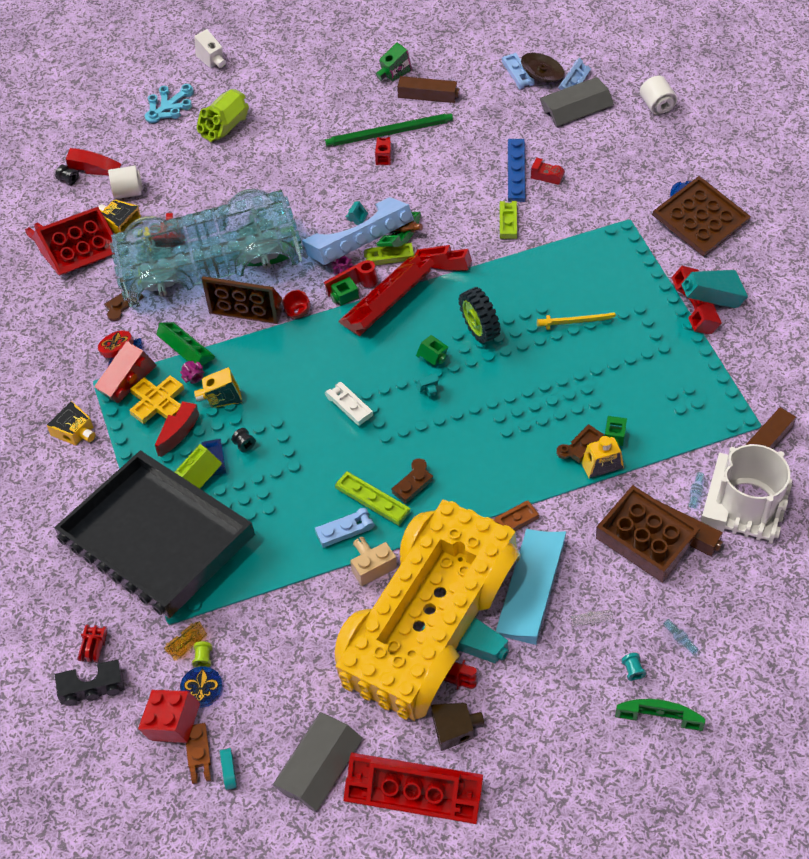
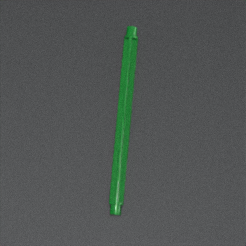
[325,113,453,147]

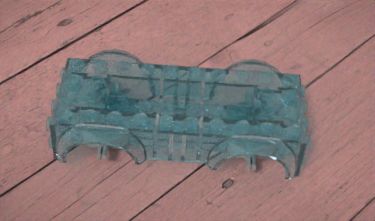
[110,188,304,308]

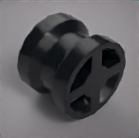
[231,428,256,452]

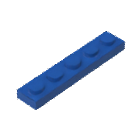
[508,139,525,202]

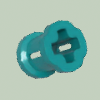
[621,653,646,681]

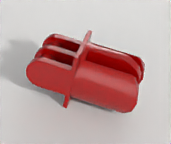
[77,624,108,663]
[443,660,477,690]

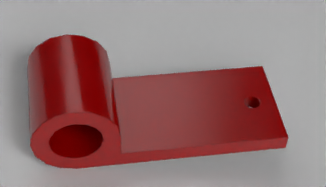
[324,260,378,297]

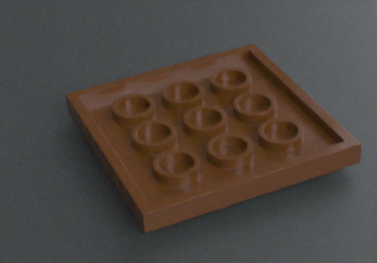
[652,176,751,257]

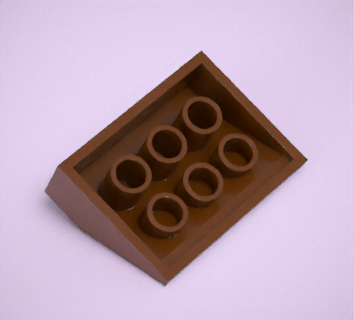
[202,276,283,324]
[596,485,700,583]

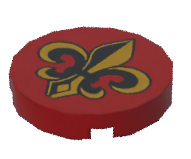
[98,330,134,358]

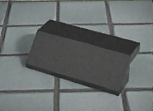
[540,77,614,127]
[272,712,363,812]

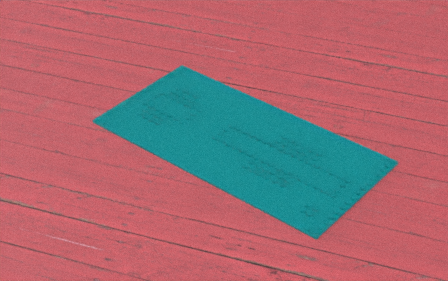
[93,219,761,625]

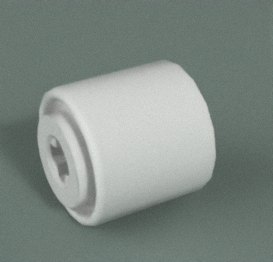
[640,75,677,115]
[108,165,143,200]

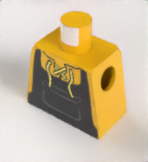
[99,200,141,237]
[194,367,242,408]
[47,401,96,446]
[581,436,624,479]

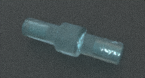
[688,472,704,508]
[663,619,699,655]

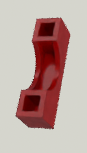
[671,266,722,334]

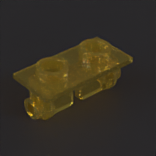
[163,621,207,661]

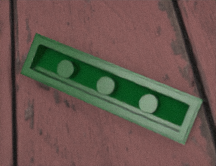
[156,322,215,366]

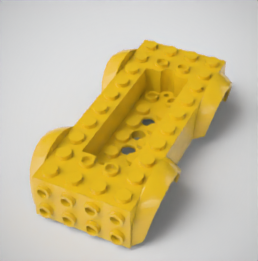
[334,499,521,721]

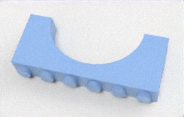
[302,197,414,265]

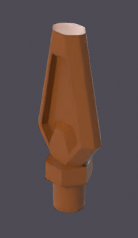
[393,222,423,232]

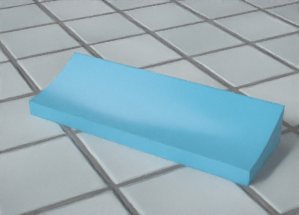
[496,528,566,645]

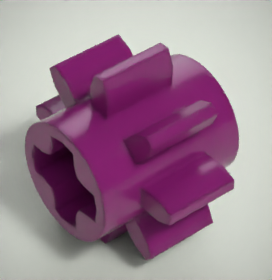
[332,255,354,275]
[180,361,204,384]

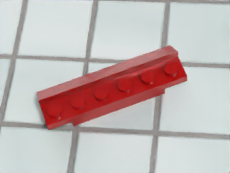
[339,255,435,336]
[343,752,484,824]

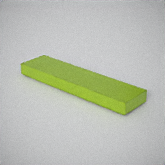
[335,471,411,526]

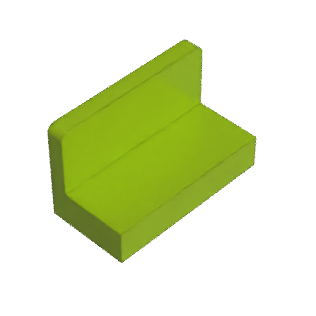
[175,444,222,489]

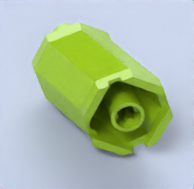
[196,89,249,142]

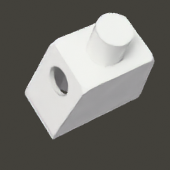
[194,29,226,68]

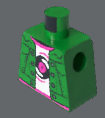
[376,42,412,82]

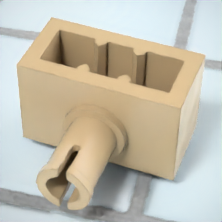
[350,537,397,587]

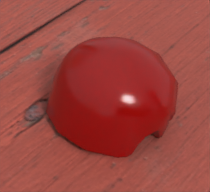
[282,290,311,319]

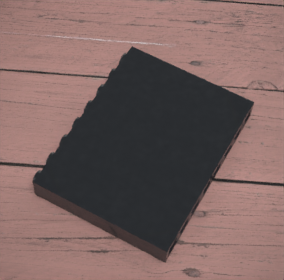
[54,450,255,618]

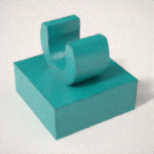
[345,201,368,225]
[417,373,439,397]

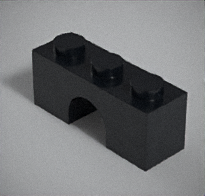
[55,659,125,706]

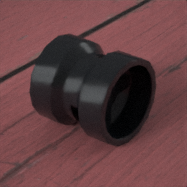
[55,164,79,186]

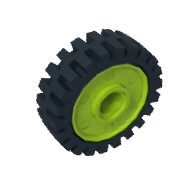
[459,287,501,343]

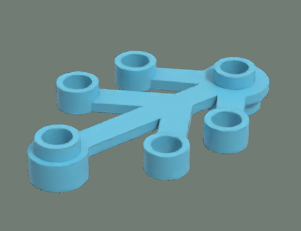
[145,84,194,123]

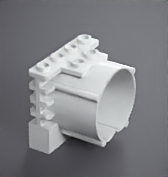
[701,444,792,544]

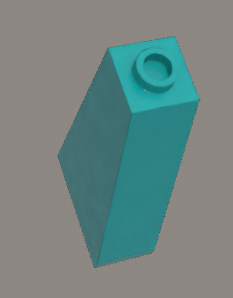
[681,270,748,308]
[422,618,509,664]

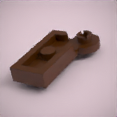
[104,286,144,321]
[556,424,604,463]
[392,458,433,504]

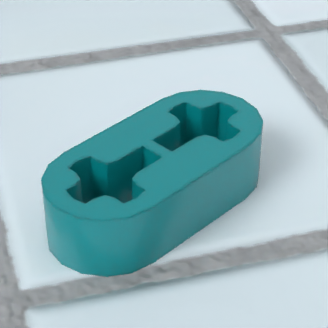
[220,748,237,790]

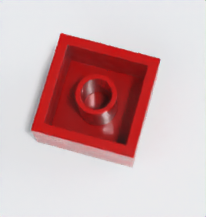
[138,690,200,743]

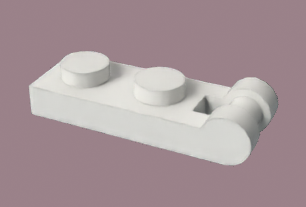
[325,382,373,426]

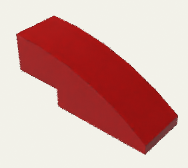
[65,148,121,176]
[414,245,472,270]
[155,401,199,457]

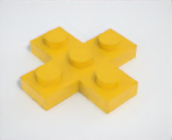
[129,375,184,424]

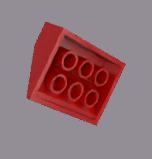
[33,207,122,276]

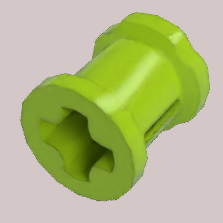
[192,641,213,668]

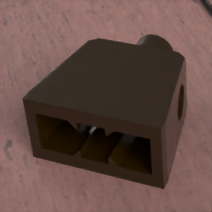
[431,703,484,751]

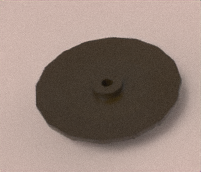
[521,52,565,83]

